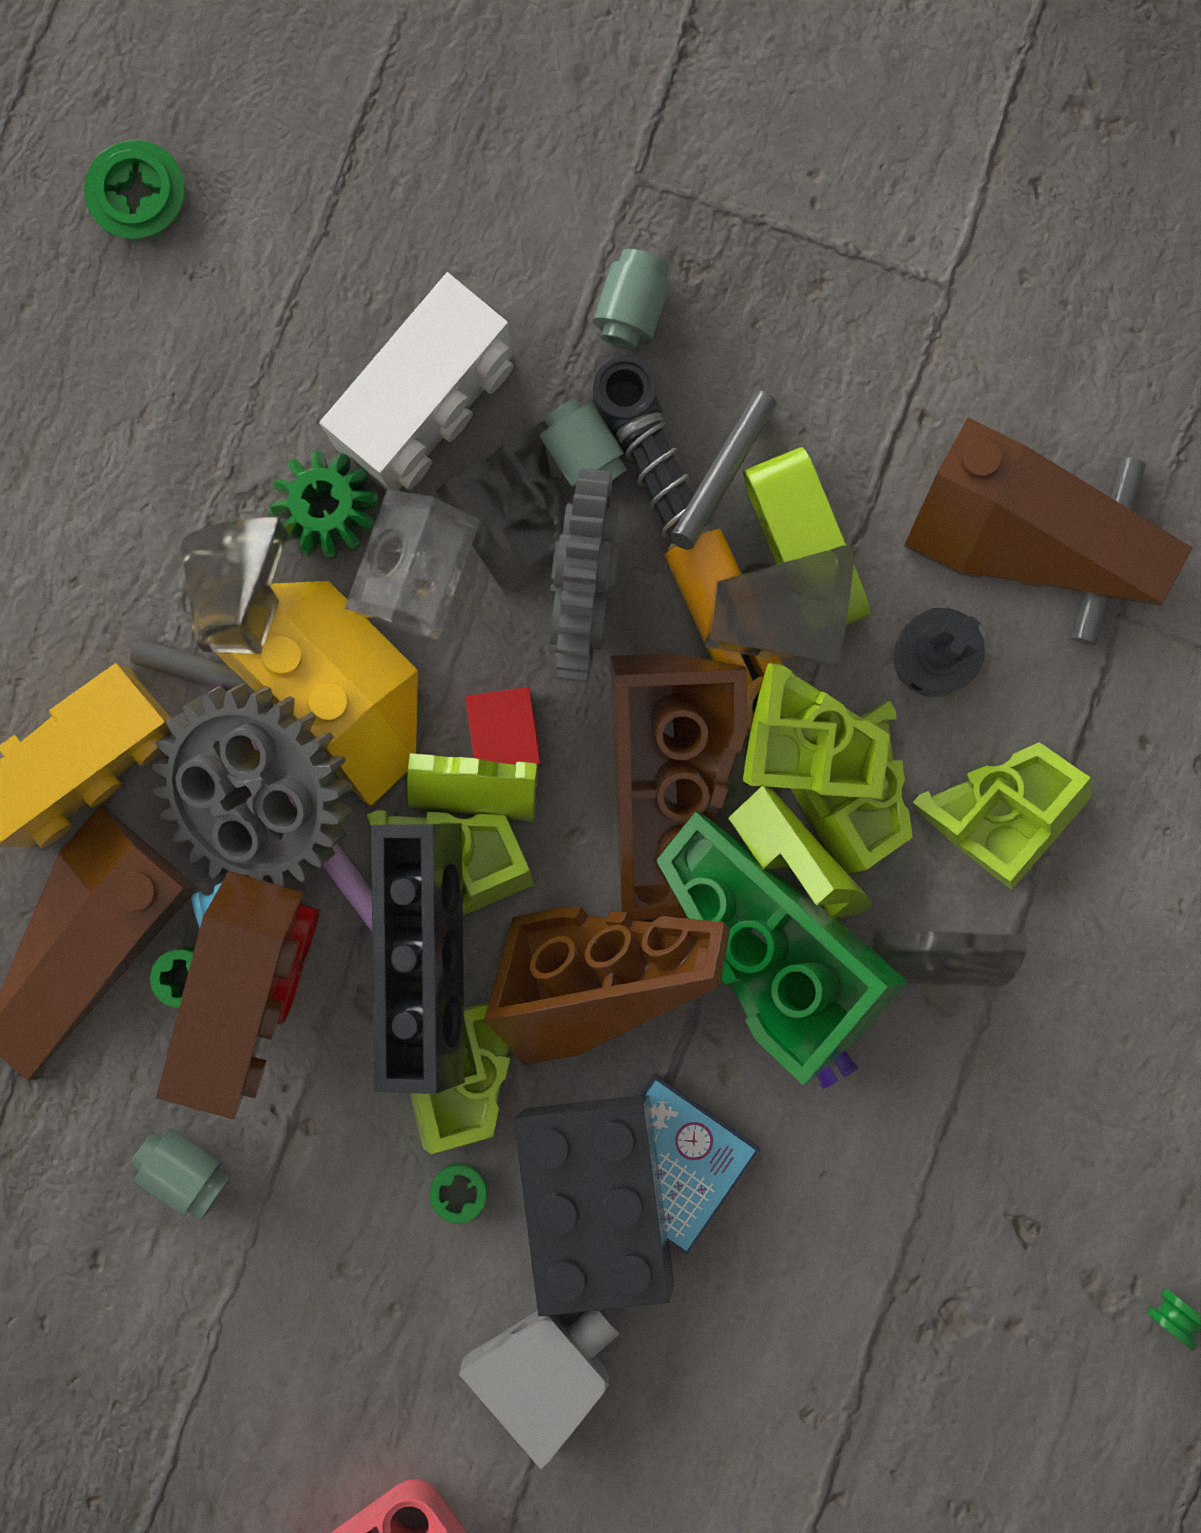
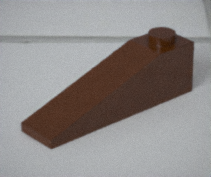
[904,417,1193,606]
[610,653,747,920]
[0,805,198,1081]
[484,906,730,1065]

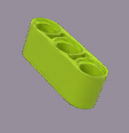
[742,447,870,640]

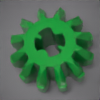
[269,450,379,560]

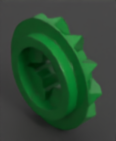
[84,140,187,243]

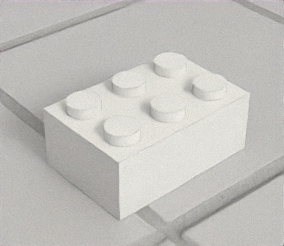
[319,272,514,497]

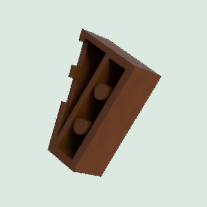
[156,871,304,1119]

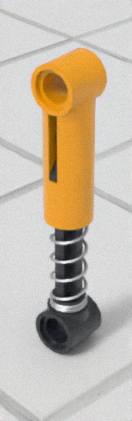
[593,355,784,737]

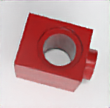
[465,687,542,767]

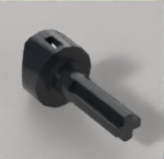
[894,608,985,697]

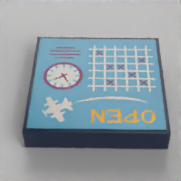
[640,1074,760,1255]

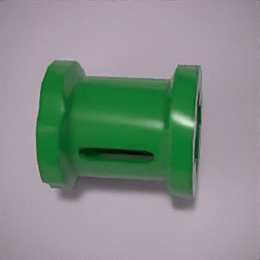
[150,947,195,1008]

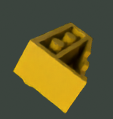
[0,663,172,849]

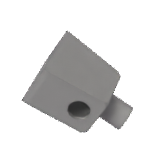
[459,1310,621,1469]

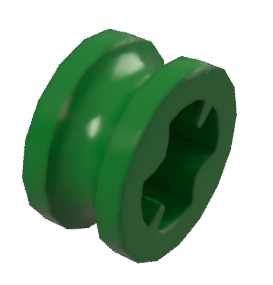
[429,1163,488,1224]
[1145,1288,1201,1351]

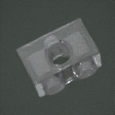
[345,489,480,641]

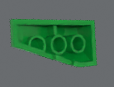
[656,812,908,1086]

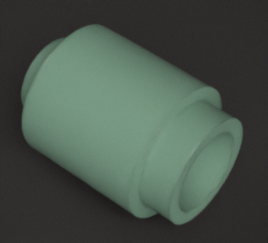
[593,249,671,350]
[539,398,628,487]
[130,1129,231,1221]

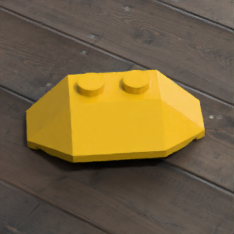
[192,581,418,808]

